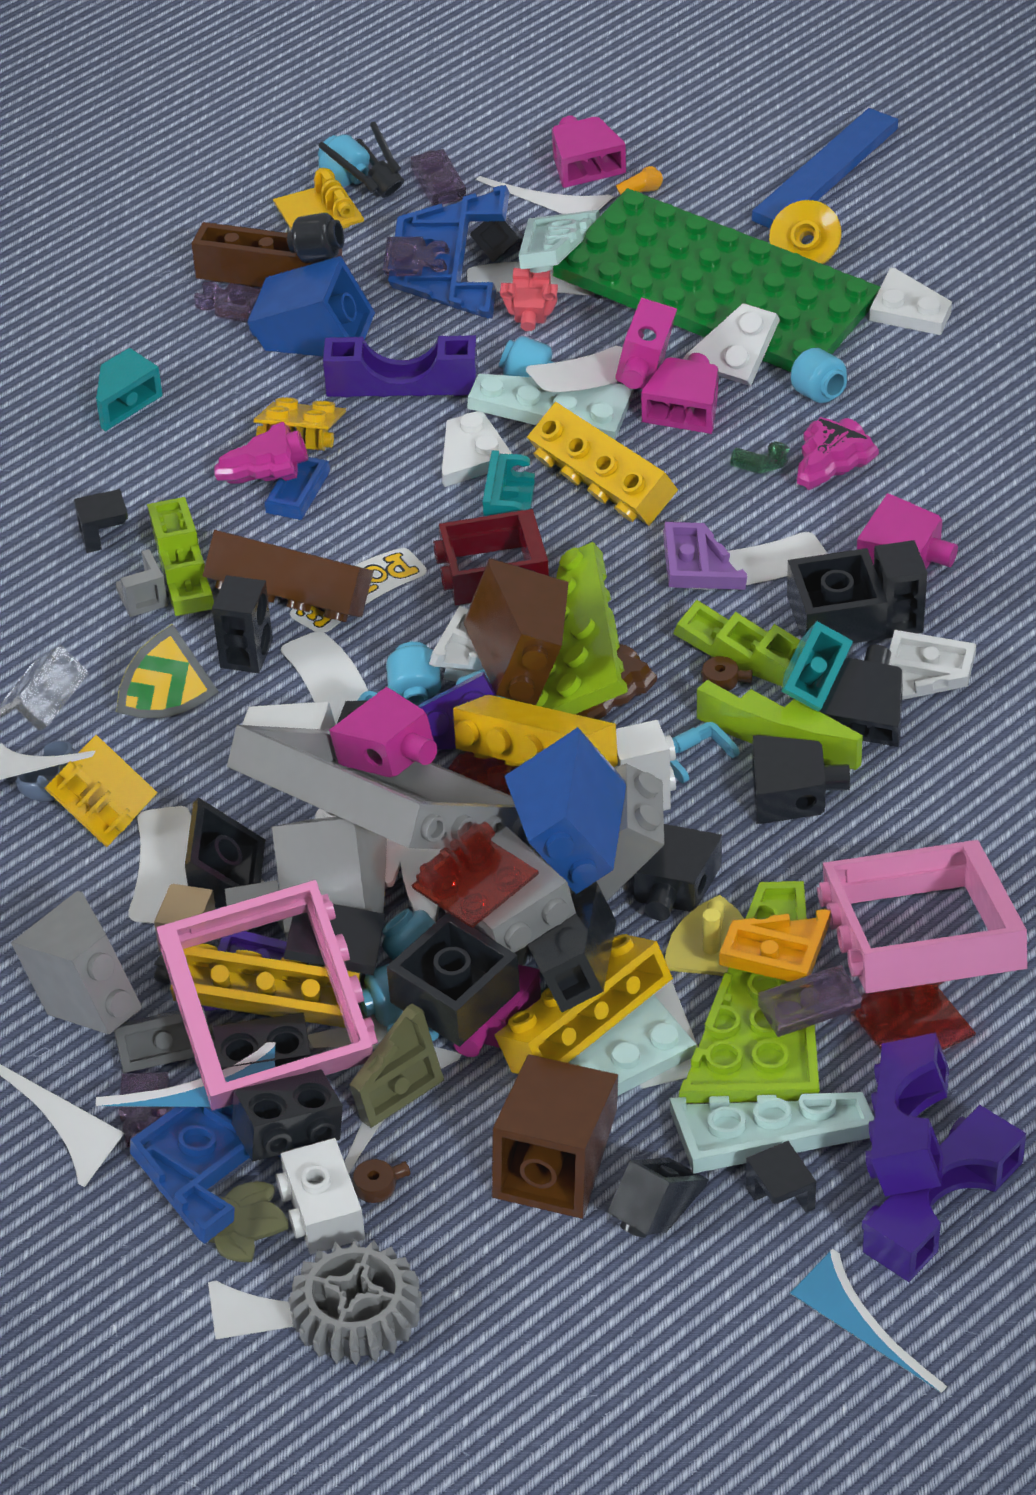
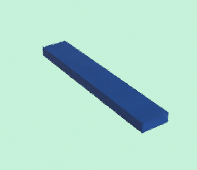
[752,108,898,228]

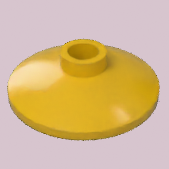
[769,200,842,264]

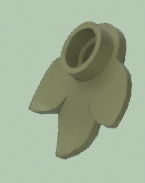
[209,1181,289,1262]

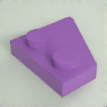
[663,522,747,590]

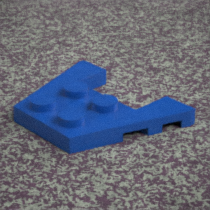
[388,185,510,318]
[130,1107,281,1244]

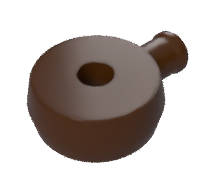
[701,656,753,691]
[352,1159,411,1203]

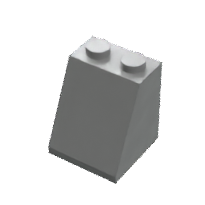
[531,763,664,901]
[272,816,387,933]
[433,827,576,953]
[11,891,142,1034]

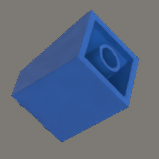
[247,256,375,357]
[504,727,626,894]

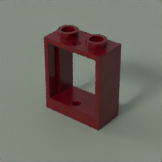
[433,509,549,606]

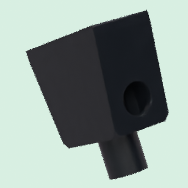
[819,645,903,747]
[752,735,850,824]
[634,824,722,921]

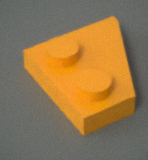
[719,909,831,986]

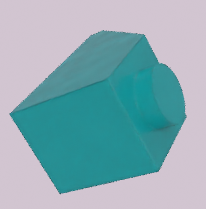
[96,347,163,431]
[781,621,853,712]

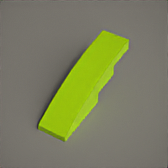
[147,497,214,616]
[673,600,800,686]
[697,680,863,770]

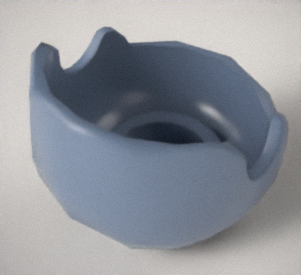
[16,740,76,802]

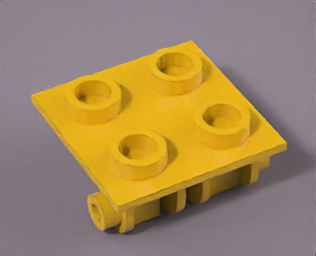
[273,168,364,230]
[254,397,346,451]
[44,735,158,847]

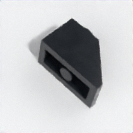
[607,1158,709,1238]

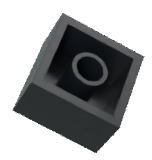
[787,548,888,643]
[387,912,520,1047]

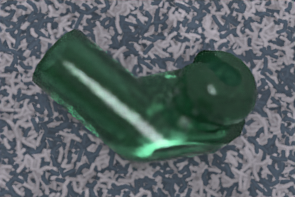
[730,441,789,474]

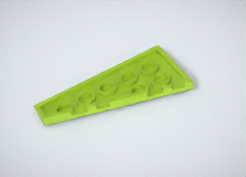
[536,542,628,714]
[679,881,820,1103]

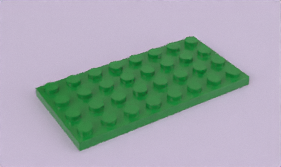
[553,188,881,372]

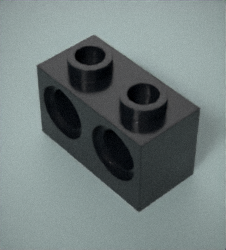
[874,540,928,639]
[212,575,273,673]
[213,1012,311,1070]
[232,1069,343,1162]

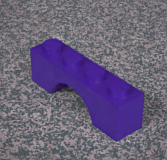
[323,335,478,398]
[866,1033,949,1197]
[861,1104,1026,1282]

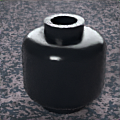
[287,212,345,264]

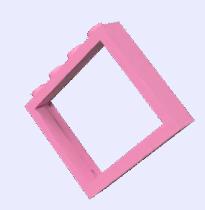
[817,840,1027,993]
[156,880,378,1111]

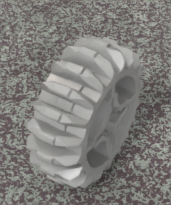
[289,1238,422,1366]

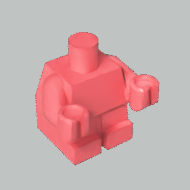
[500,268,558,331]

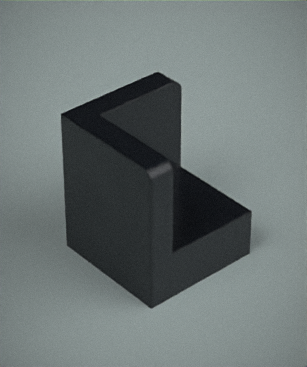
[469,216,524,262]
[74,489,128,553]
[746,1141,816,1212]

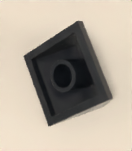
[185,798,266,908]
[284,904,386,975]

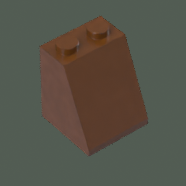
[464,558,569,705]
[492,1054,618,1219]

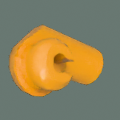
[615,166,663,195]

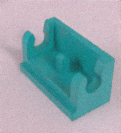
[483,450,536,516]

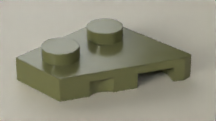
[349,1004,444,1128]

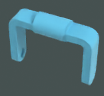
[670,722,740,784]

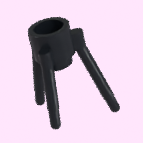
[319,122,404,198]

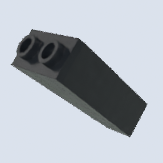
[528,882,616,1012]

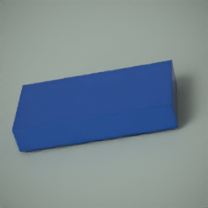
[265,457,330,520]

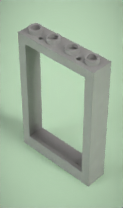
[227,725,531,849]

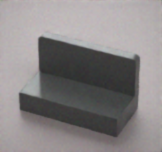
[113,1006,207,1073]

